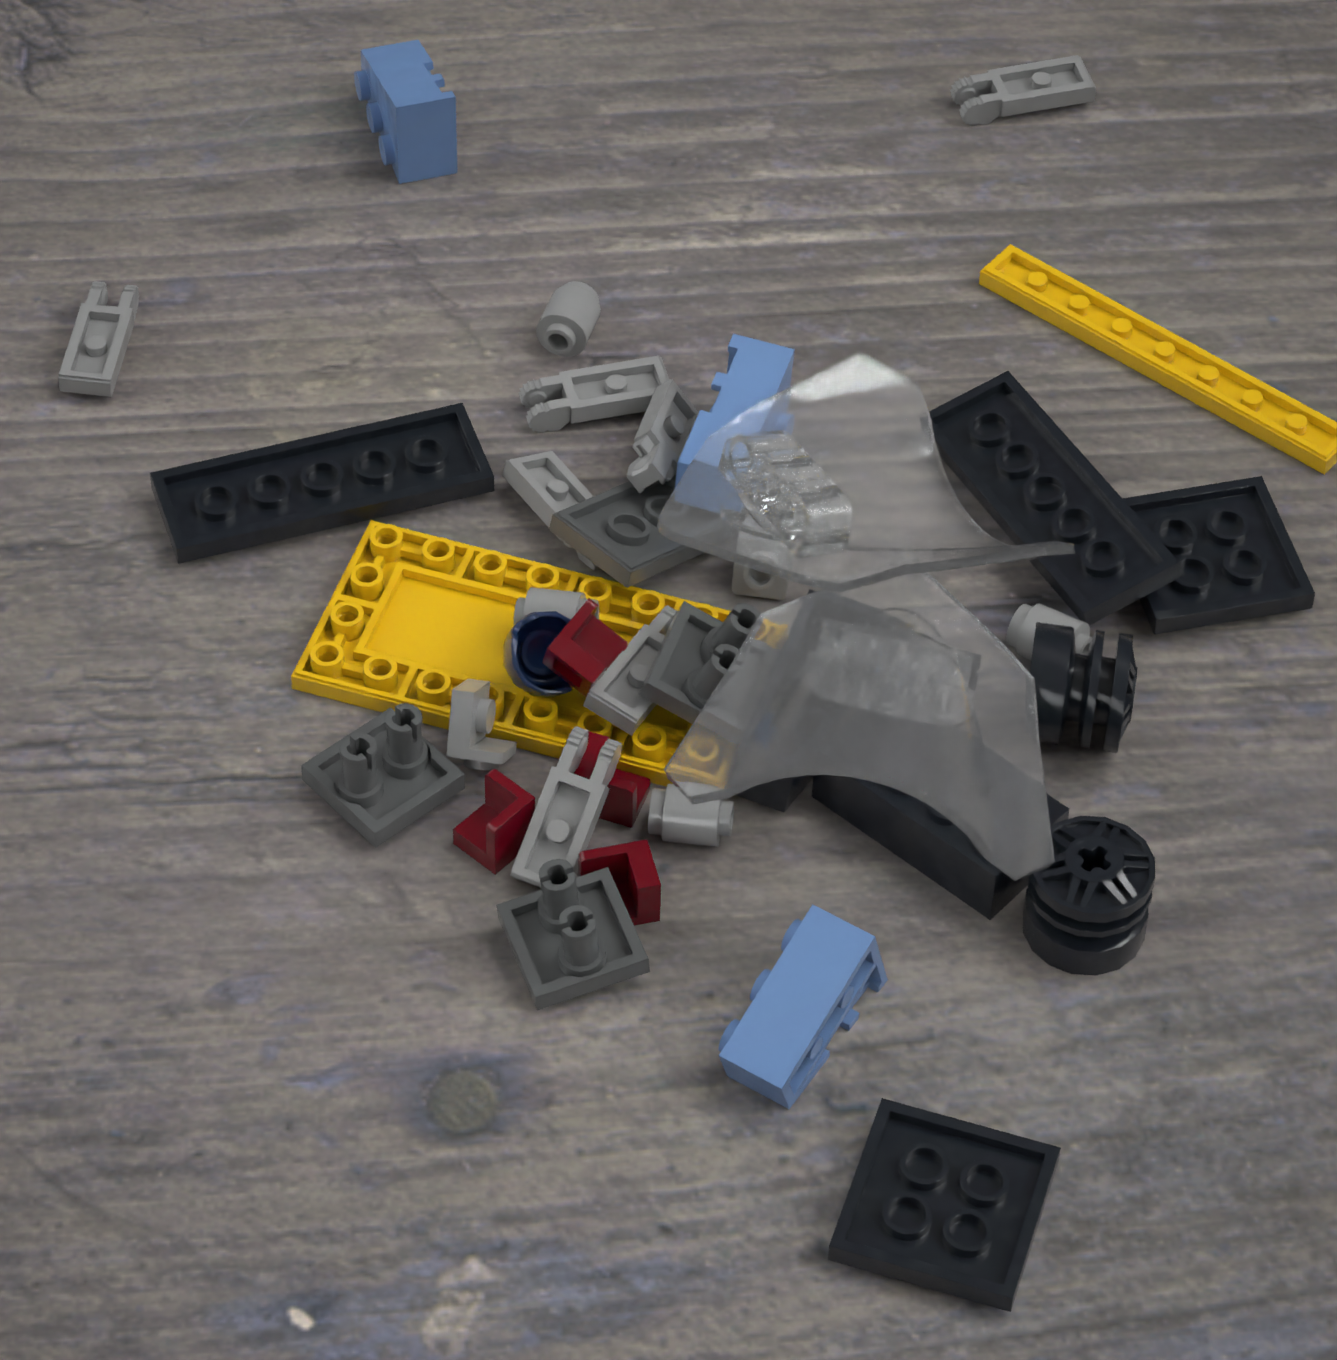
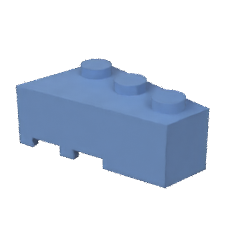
[354,40,457,184]
[673,334,795,523]
[719,904,888,1109]

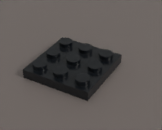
[1122,476,1315,635]
[828,1098,1061,1312]

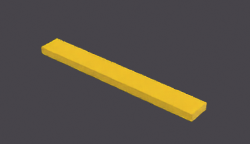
[979,244,1337,475]

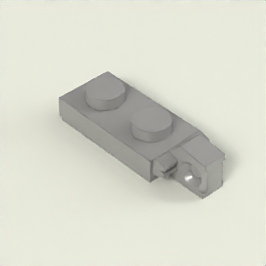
[627,379,699,493]
[502,451,601,571]

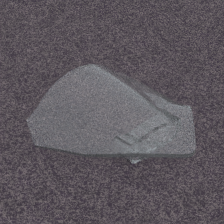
[657,352,1075,593]
[664,566,1055,881]

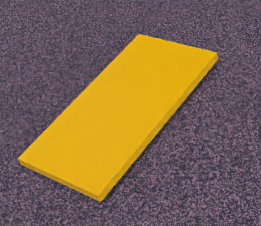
[291,520,789,796]

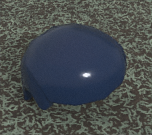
[503,611,573,697]

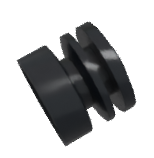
[1021,622,1138,753]
[1023,816,1155,976]

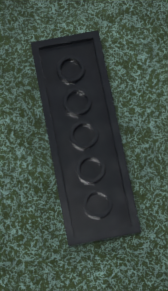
[917,371,1181,626]
[150,403,494,564]

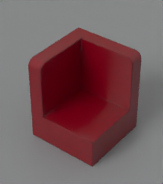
[542,598,628,697]
[574,731,650,828]
[453,769,535,875]
[578,839,661,926]

